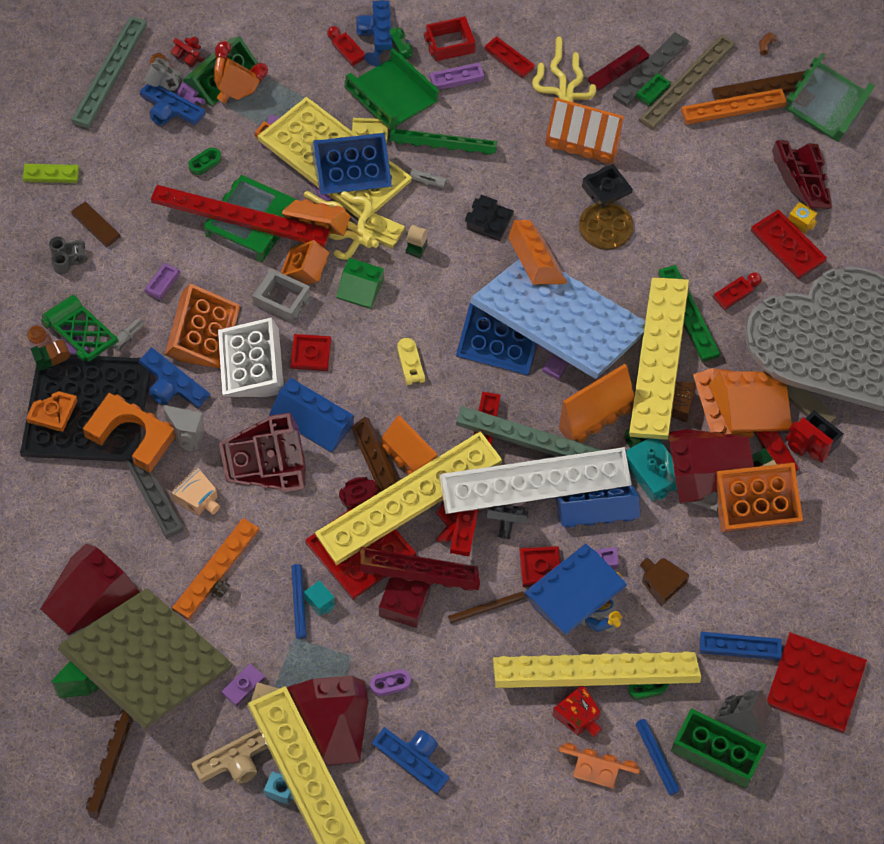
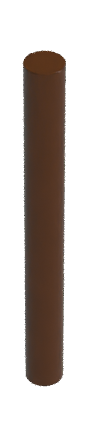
[448,591,525,624]

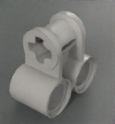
[144,58,183,91]

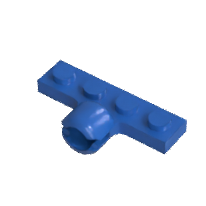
[356,0,392,50]
[139,84,206,126]
[139,347,211,409]
[372,727,450,795]

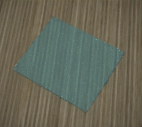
[227,76,304,125]
[275,638,351,689]

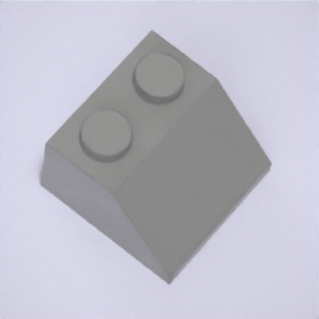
[163,405,205,451]

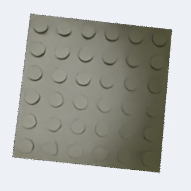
[58,588,233,729]

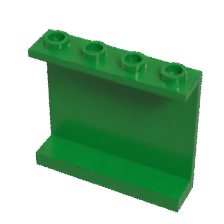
[344,48,439,130]

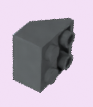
[714,690,772,735]

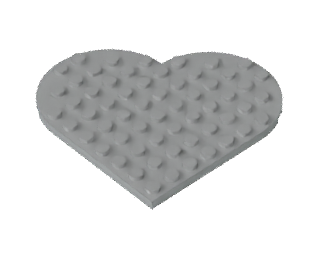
[745,267,884,412]

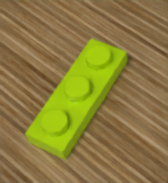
[23,164,79,183]

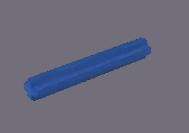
[291,564,307,639]
[636,719,679,795]

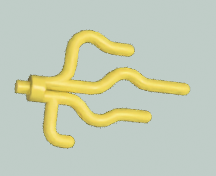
[532,36,596,102]
[304,191,379,260]

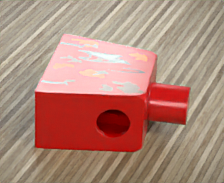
[552,686,602,737]

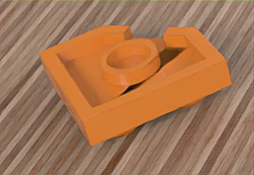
[26,391,78,432]

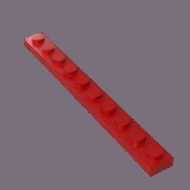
[151,184,330,248]
[450,391,501,557]

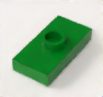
[636,73,671,106]

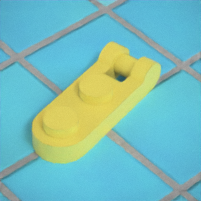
[397,338,425,386]

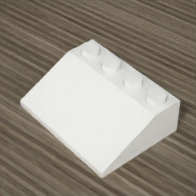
[218,317,284,397]

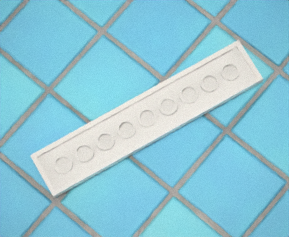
[439,447,631,514]

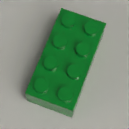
[671,708,767,789]

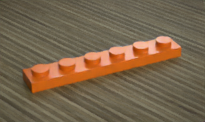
[681,89,787,125]
[172,518,259,621]

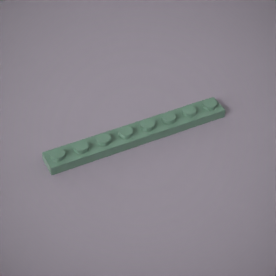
[72,16,147,129]
[456,406,602,457]

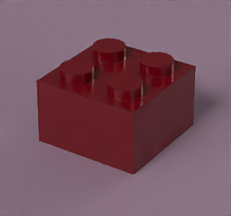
[379,577,430,628]

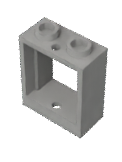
[252,269,312,323]

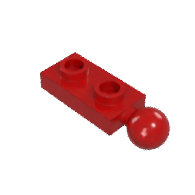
[327,26,365,66]
[713,272,762,310]

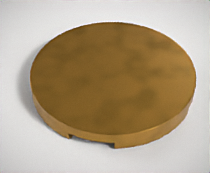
[579,203,633,250]

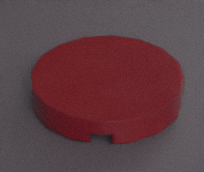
[339,477,378,509]

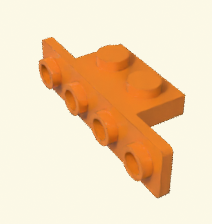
[558,742,641,788]

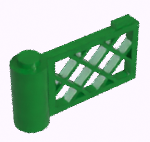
[41,294,118,362]

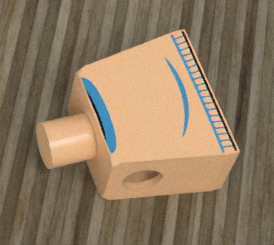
[171,468,220,515]

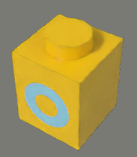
[788,202,817,234]

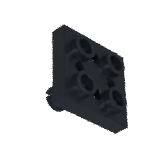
[487,505,529,539]

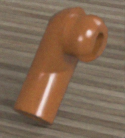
[759,32,777,55]

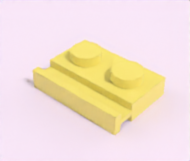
[352,118,388,143]
[365,213,405,249]

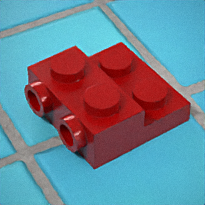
[786,417,833,463]

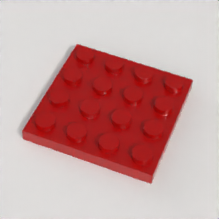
[305,509,416,600]
[767,632,867,733]

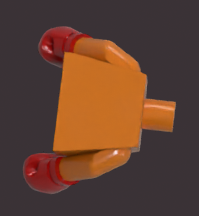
[214,41,268,103]

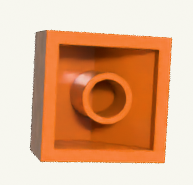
[281,240,329,285]

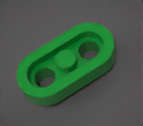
[389,26,414,60]
[188,148,221,175]
[628,684,668,700]

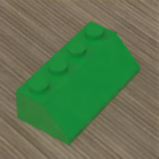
[182,36,258,107]

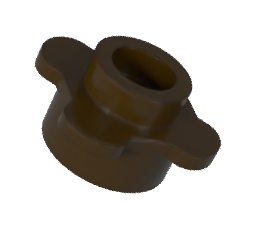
[211,578,230,598]

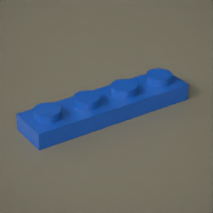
[699,632,782,660]

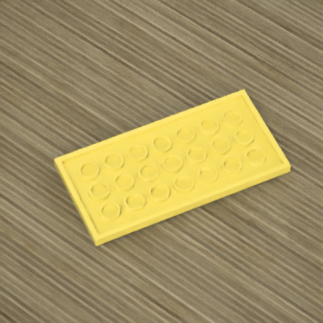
[258,97,412,219]

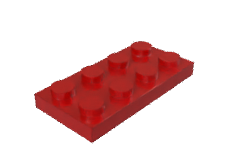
[750,209,827,280]

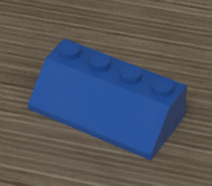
[269,378,354,453]
[555,484,640,528]

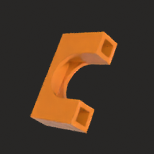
[83,393,176,473]

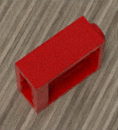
[423,16,476,62]

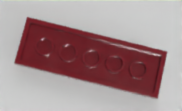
[359,547,480,591]

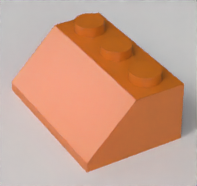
[282,199,350,236]
[382,415,437,476]

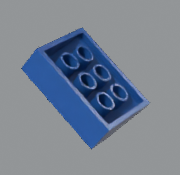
[311,133,392,195]
[456,303,538,375]
[524,543,627,636]

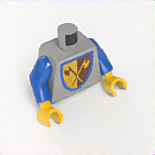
[582,572,623,632]

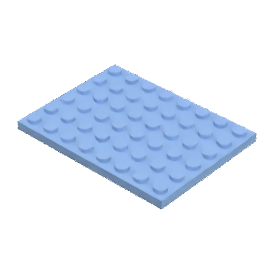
[470,259,645,379]

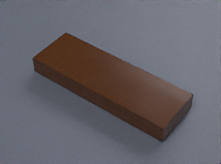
[71,201,121,248]

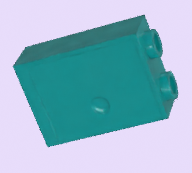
[625,438,677,501]

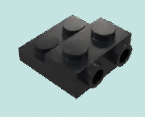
[582,164,633,207]
[465,195,514,241]

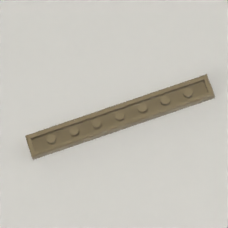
[639,34,735,130]

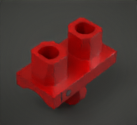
[171,36,204,67]

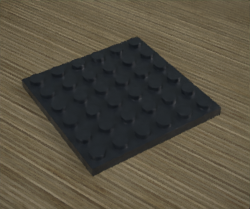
[20,355,150,462]

